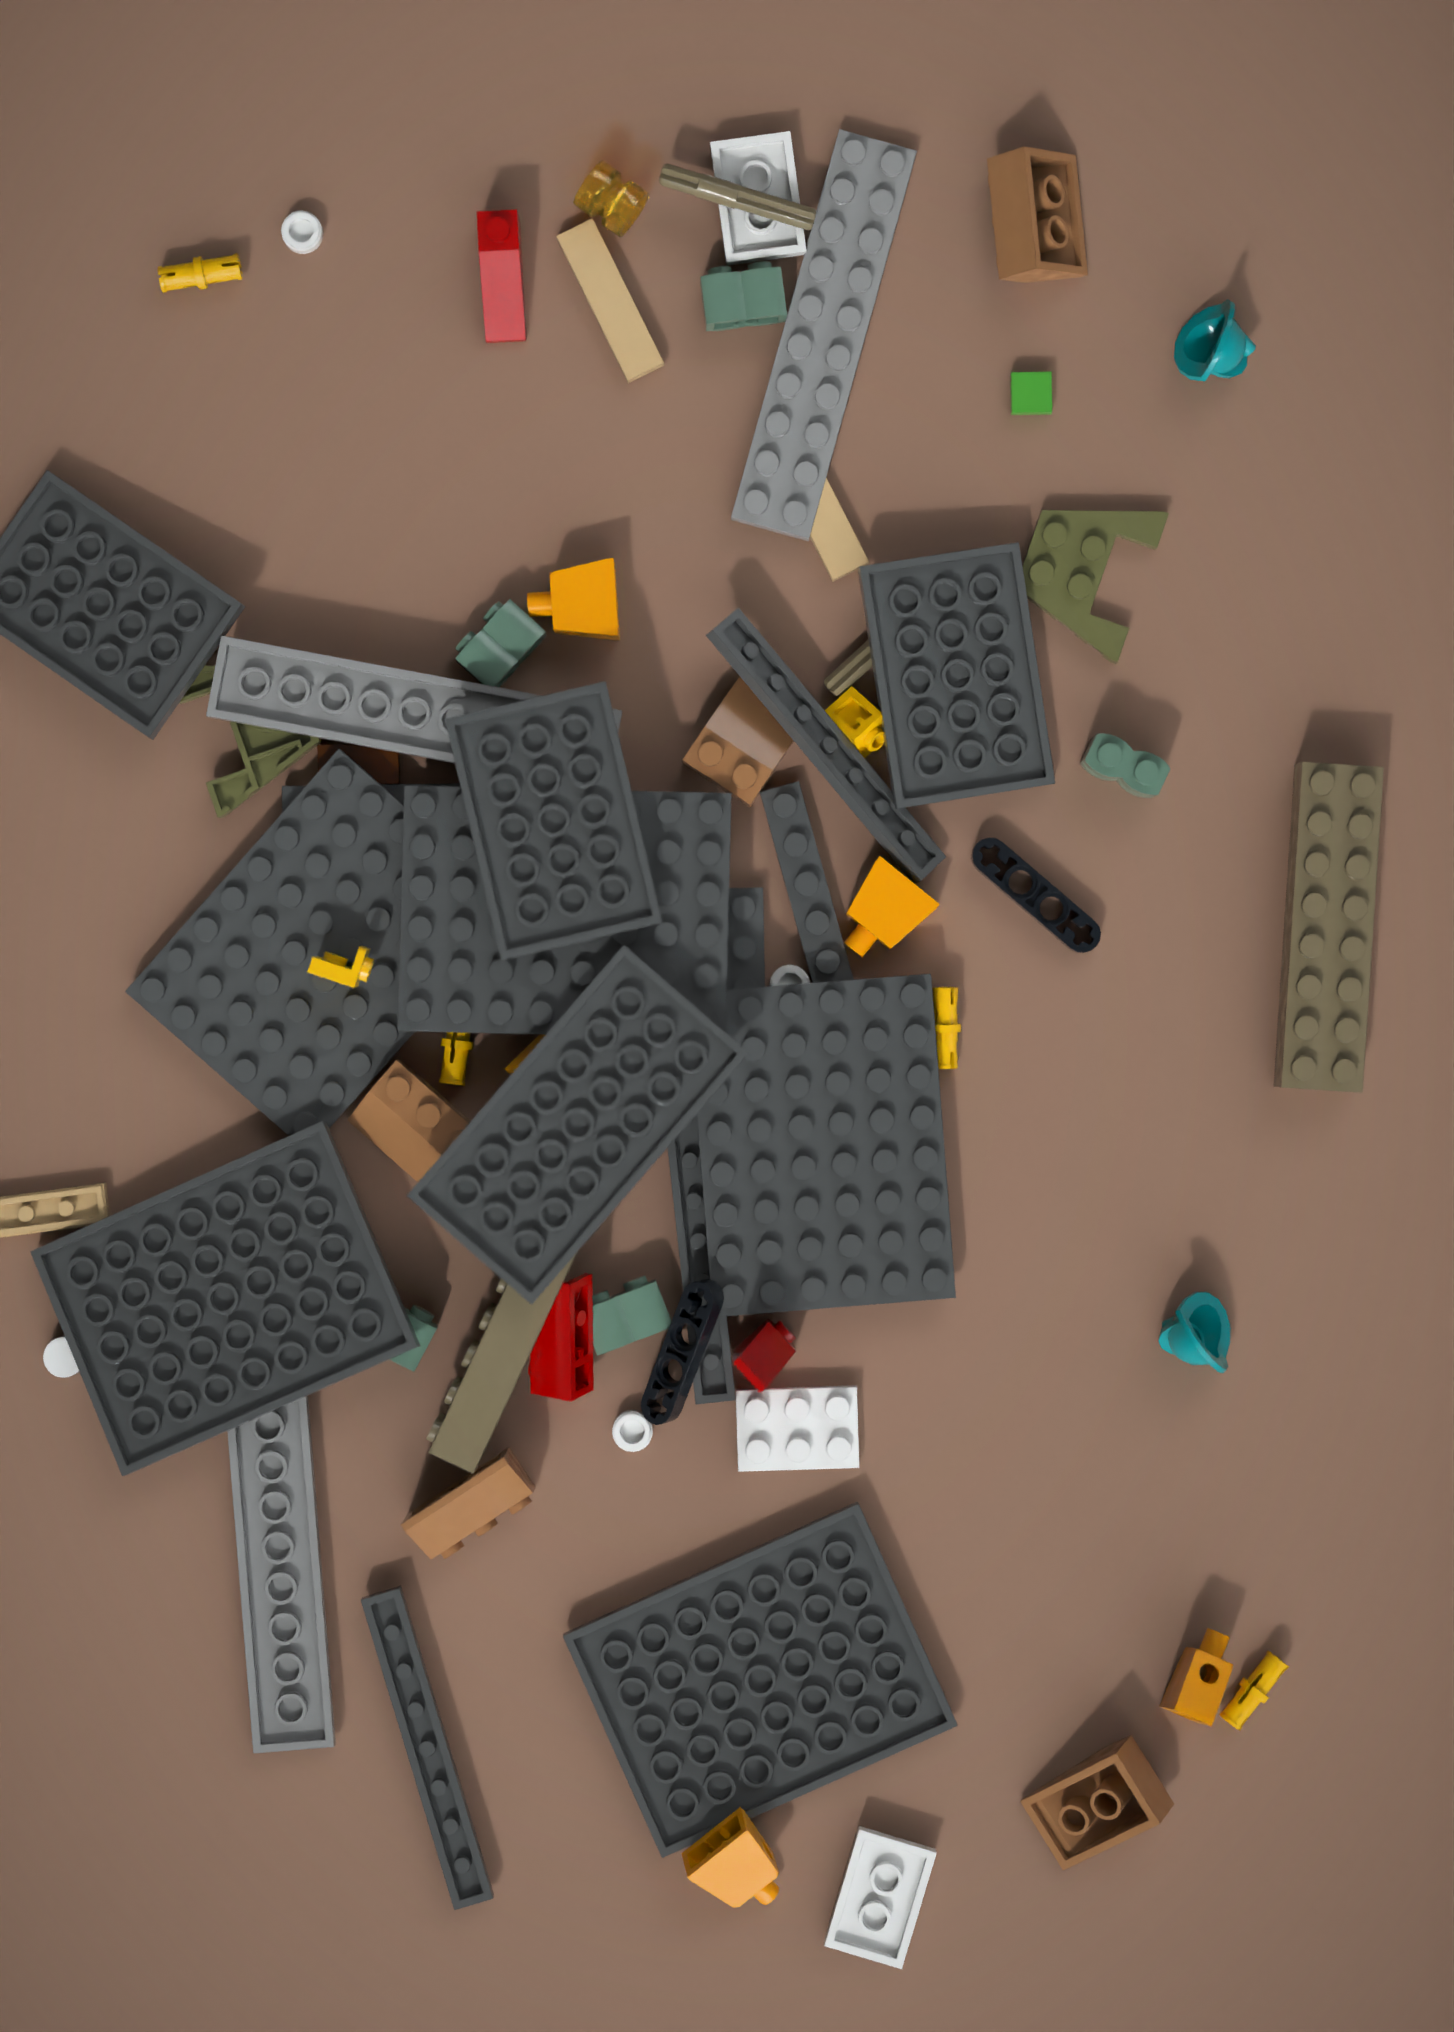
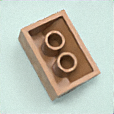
[987,146,1088,283]
[347,1059,471,1182]
[401,1447,535,1560]

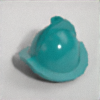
[1174,299,1256,381]
[1158,1292,1230,1373]

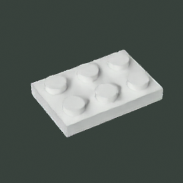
[710,131,807,266]
[736,1385,859,1472]
[824,1826,937,1969]

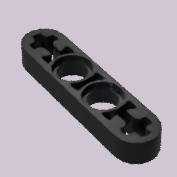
[971,838,1101,953]
[641,1279,724,1425]

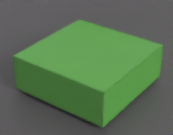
[1010,372,1052,415]

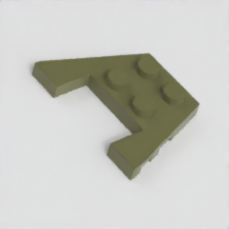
[1022,510,1169,664]
[179,666,322,818]

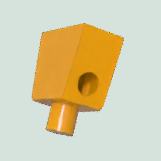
[527,558,620,640]
[843,856,940,958]
[1159,1628,1233,1726]
[681,1807,779,1908]

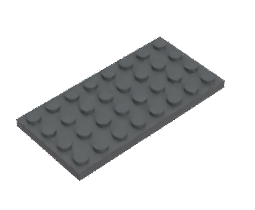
[407,945,749,1304]

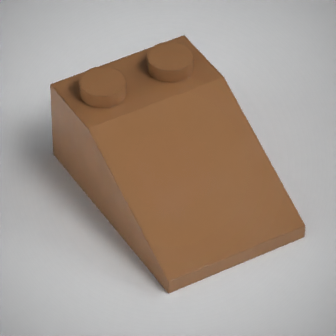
[682,676,794,808]
[1020,1735,1174,1871]

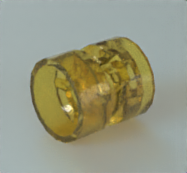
[573,160,650,237]

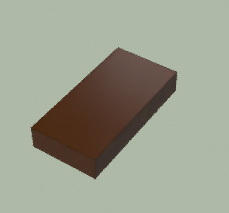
[317,744,400,785]

